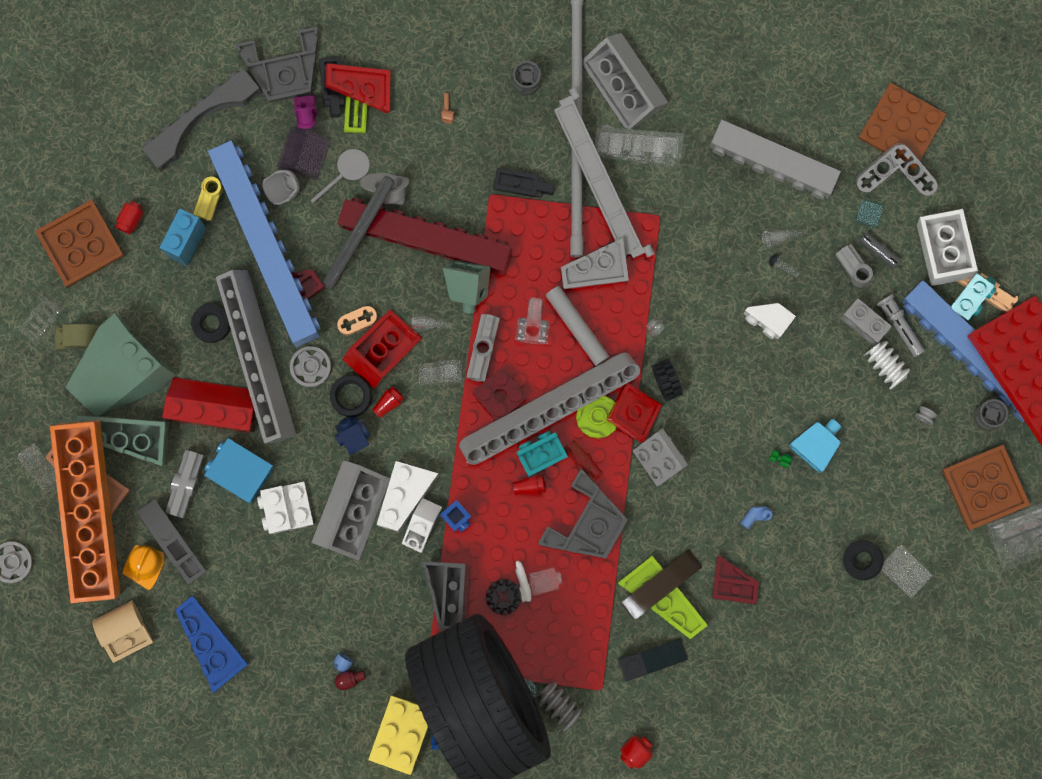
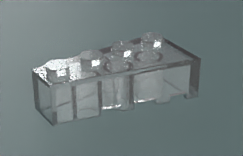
[594,125,684,169]

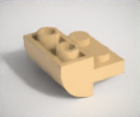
[92,600,153,663]

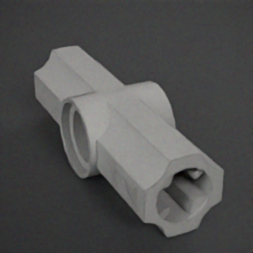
[466,314,500,382]
[165,450,204,519]

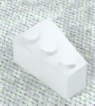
[377,461,439,532]

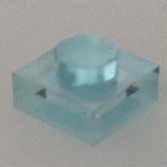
[855,200,883,228]

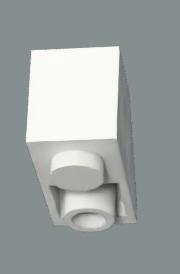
[743,303,796,339]
[402,498,442,553]

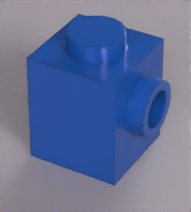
[440,500,472,533]

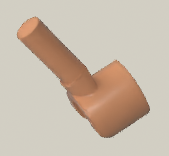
[442,93,455,124]

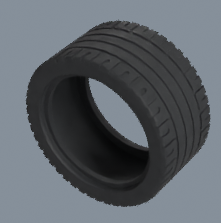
[405,614,551,779]

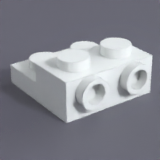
[257,482,314,535]

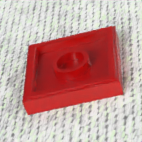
[606,383,662,443]

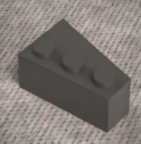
[422,562,470,630]

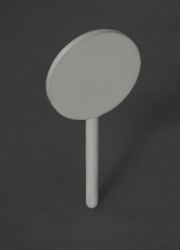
[311,149,370,203]

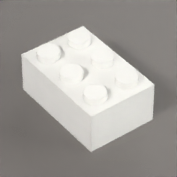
[917,209,978,286]

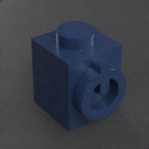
[334,416,371,455]

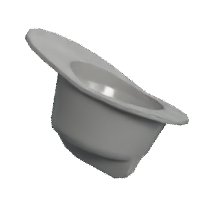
[361,173,409,205]

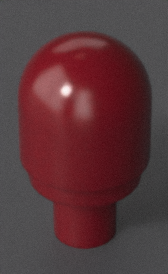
[334,670,366,690]

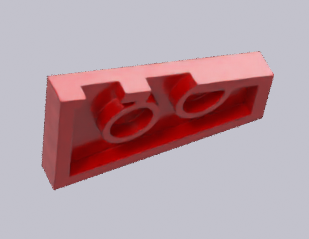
[325,63,390,114]

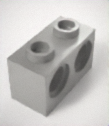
[840,299,892,346]

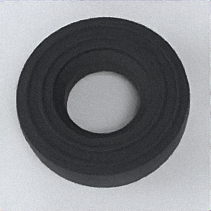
[191,304,230,343]
[843,540,884,580]

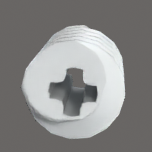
[863,341,910,390]

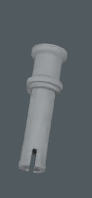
[876,294,925,358]

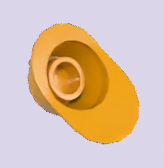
[123,545,165,590]

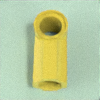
[193,177,224,222]

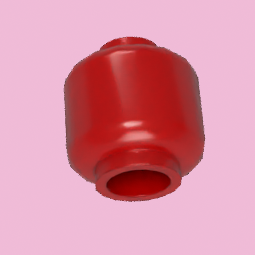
[620,735,653,769]

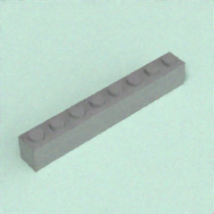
[216,270,296,444]

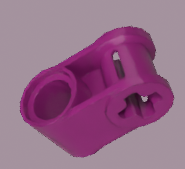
[293,95,318,129]

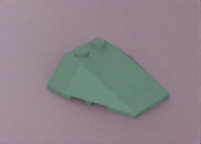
[66,312,176,416]

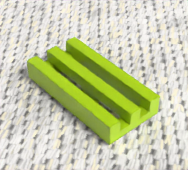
[344,96,368,134]

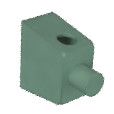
[443,260,490,314]

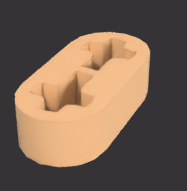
[337,306,377,336]

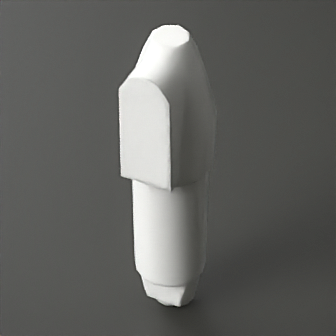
[515,561,531,602]

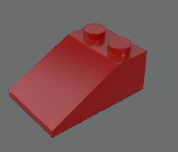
[342,309,422,389]

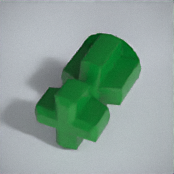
[769,449,793,468]

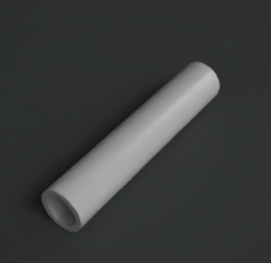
[545,286,610,366]

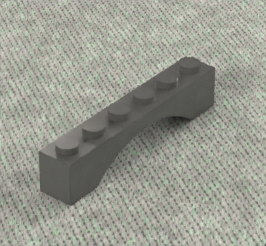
[142,69,262,172]

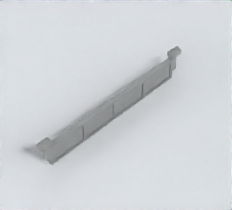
[554,87,655,258]

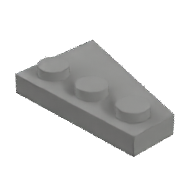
[561,238,629,289]

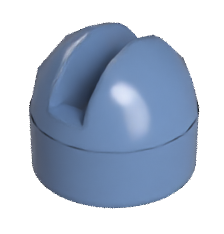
[334,653,354,672]

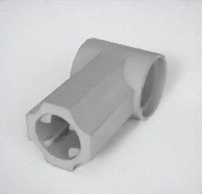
[835,244,873,288]

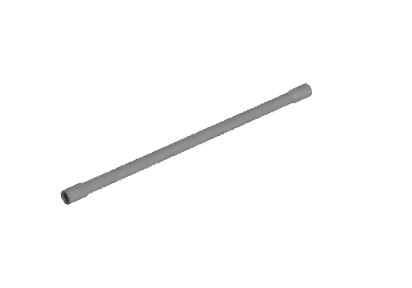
[570,0,583,258]

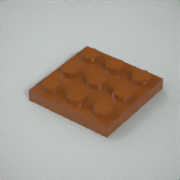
[858,82,946,170]
[35,199,124,288]
[942,445,1030,531]

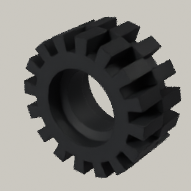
[652,359,683,402]

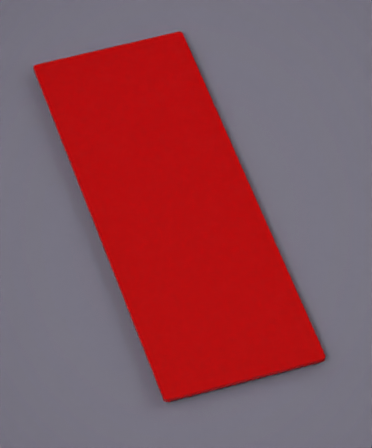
[431,195,660,690]

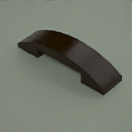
[621,550,702,620]

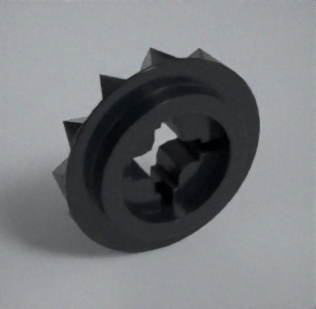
[486,579,521,615]

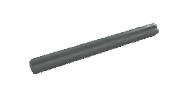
[322,176,395,290]

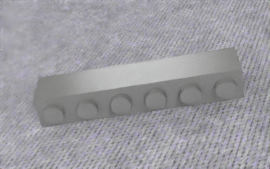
[710,120,841,200]

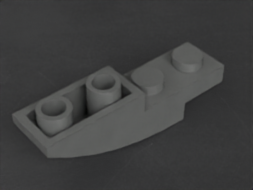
[137,499,207,585]

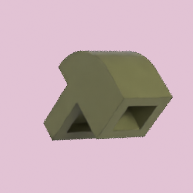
[55,324,99,351]

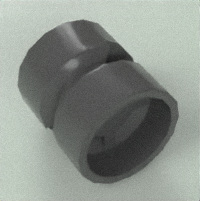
[513,61,541,95]
[974,399,1008,430]

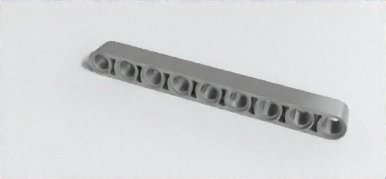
[459,353,640,465]

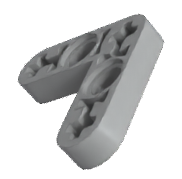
[856,143,938,196]

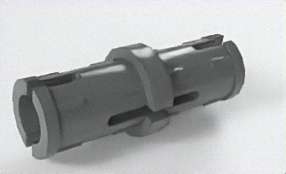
[859,231,901,269]

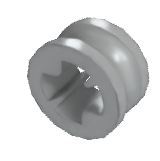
[915,406,937,426]

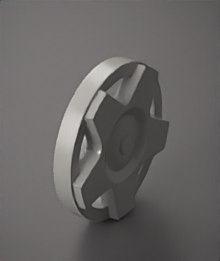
[290,346,331,387]
[0,542,33,583]

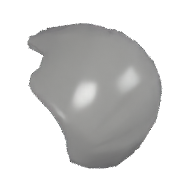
[262,170,300,205]

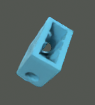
[788,419,841,474]

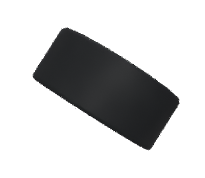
[330,375,372,417]

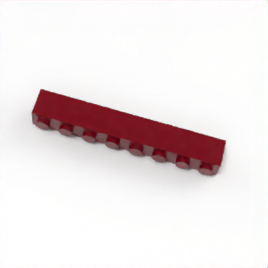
[337,198,512,275]

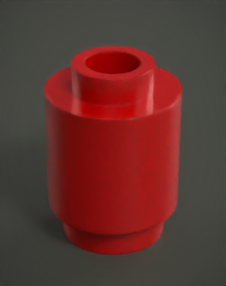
[115,201,144,235]

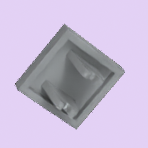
[633,429,688,487]

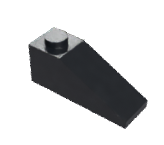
[618,639,688,682]

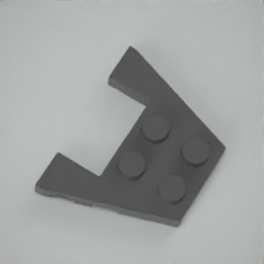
[235,26,318,103]
[538,469,628,559]

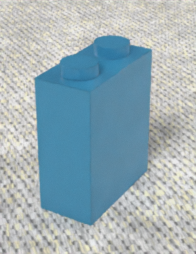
[160,209,207,266]
[204,438,275,505]

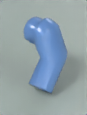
[740,506,773,529]

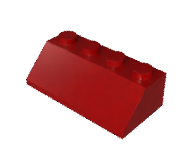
[162,378,256,433]

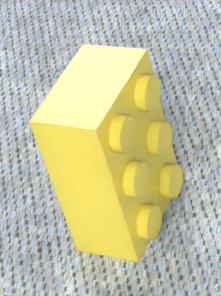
[368,695,428,775]

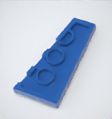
[175,596,249,693]

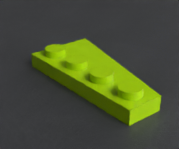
[618,556,708,639]

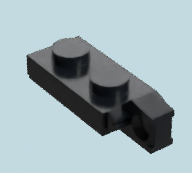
[319,57,345,118]
[493,168,554,198]

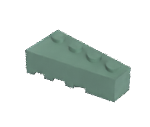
[76,415,170,466]

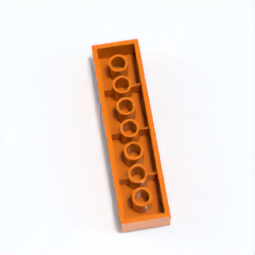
[50,419,120,603]

